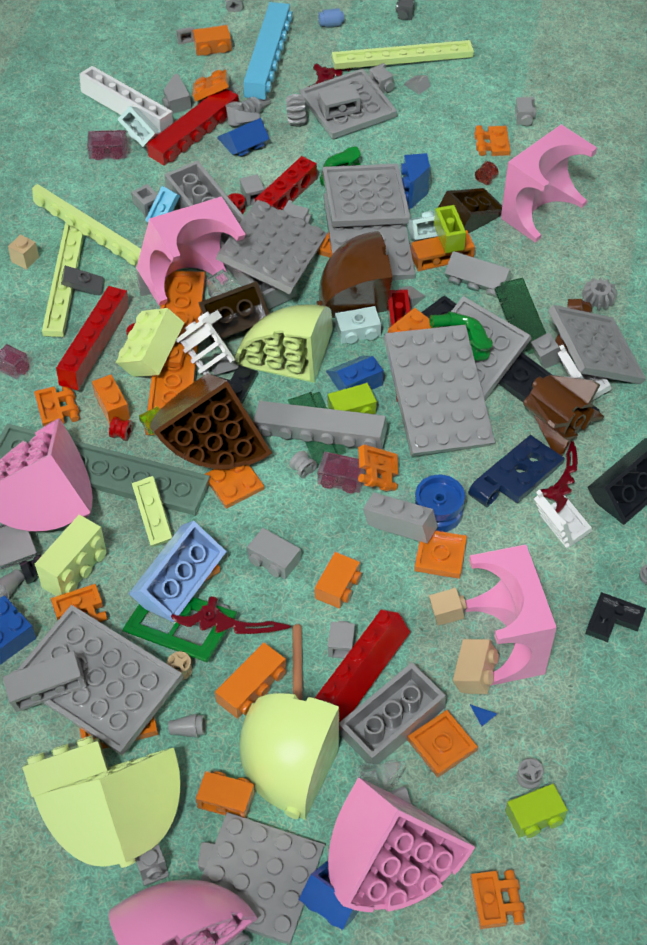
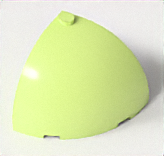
[235,304,333,383]
[240,693,339,820]
[34,748,180,868]

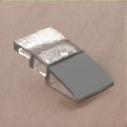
[0,523,38,570]

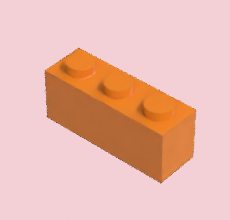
[410,230,475,272]
[215,642,286,719]

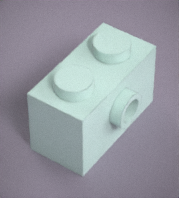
[117,106,161,147]
[407,211,438,240]
[335,306,381,344]

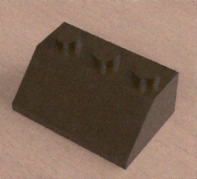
[198,281,269,344]

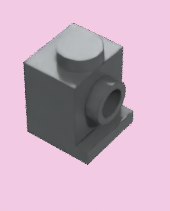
[396,0,415,20]

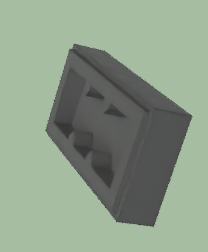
[61,265,103,295]

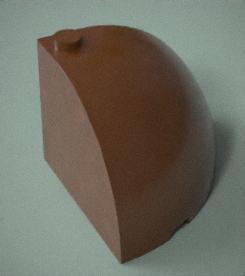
[316,231,393,318]
[150,373,272,469]

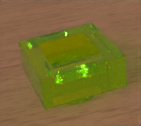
[139,406,160,435]

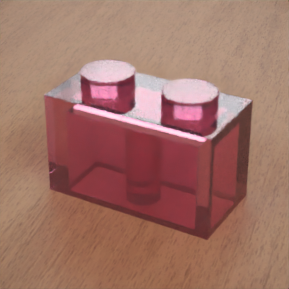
[87,130,127,160]
[317,452,366,493]

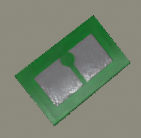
[122,597,237,662]

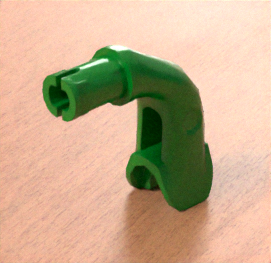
[320,146,361,188]
[429,312,493,361]

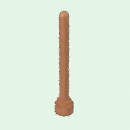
[292,624,303,700]

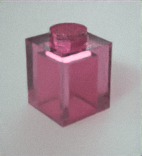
[0,344,29,379]

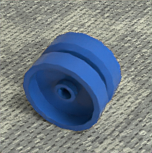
[415,474,465,532]

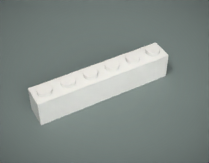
[79,66,173,132]

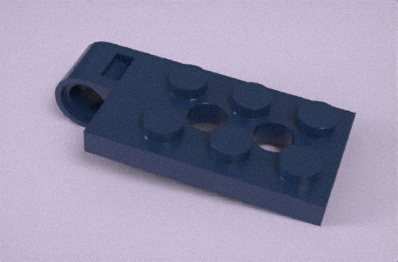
[468,435,565,508]

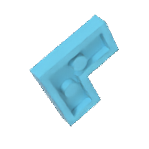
[145,186,180,222]

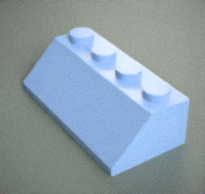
[129,521,227,622]

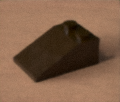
[438,188,502,233]

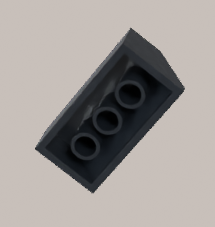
[587,438,647,525]

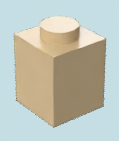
[8,235,39,269]
[429,588,467,625]

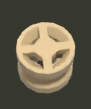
[167,651,192,681]

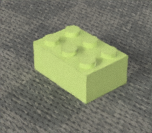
[116,308,184,377]
[35,515,106,596]
[22,735,108,797]

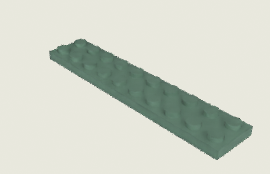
[0,423,210,516]

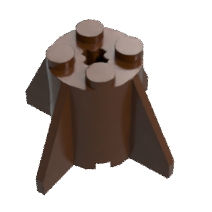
[523,375,604,456]

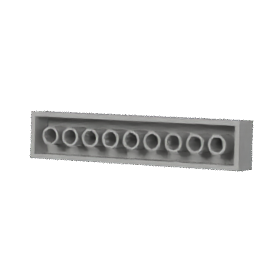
[164,161,297,309]

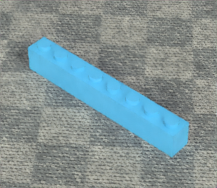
[243,2,293,100]

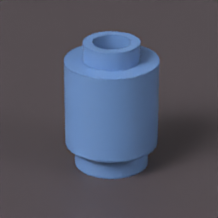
[318,8,344,28]

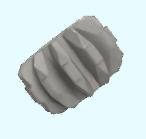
[286,94,307,126]
[582,277,617,311]

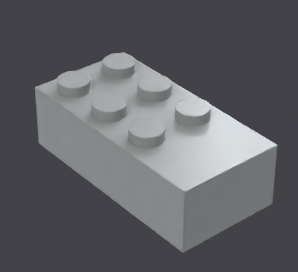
[339,662,446,769]

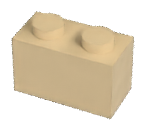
[453,639,499,694]

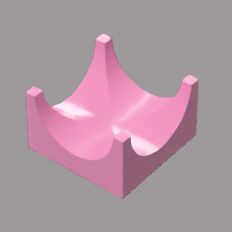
[501,124,597,242]
[136,197,246,306]
[465,544,557,686]

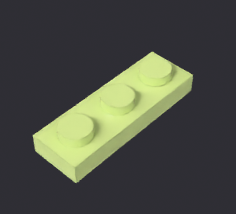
[132,476,173,547]

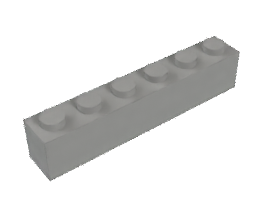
[253,401,387,449]

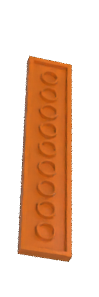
[145,271,205,435]

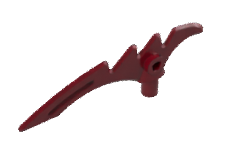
[308,48,368,87]
[540,441,578,513]
[171,596,291,634]

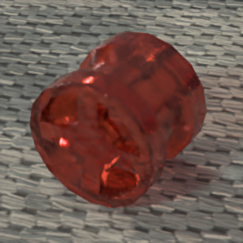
[475,161,499,185]

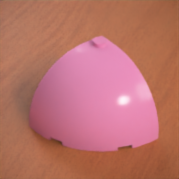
[0,418,93,531]
[328,777,475,912]
[109,879,258,945]

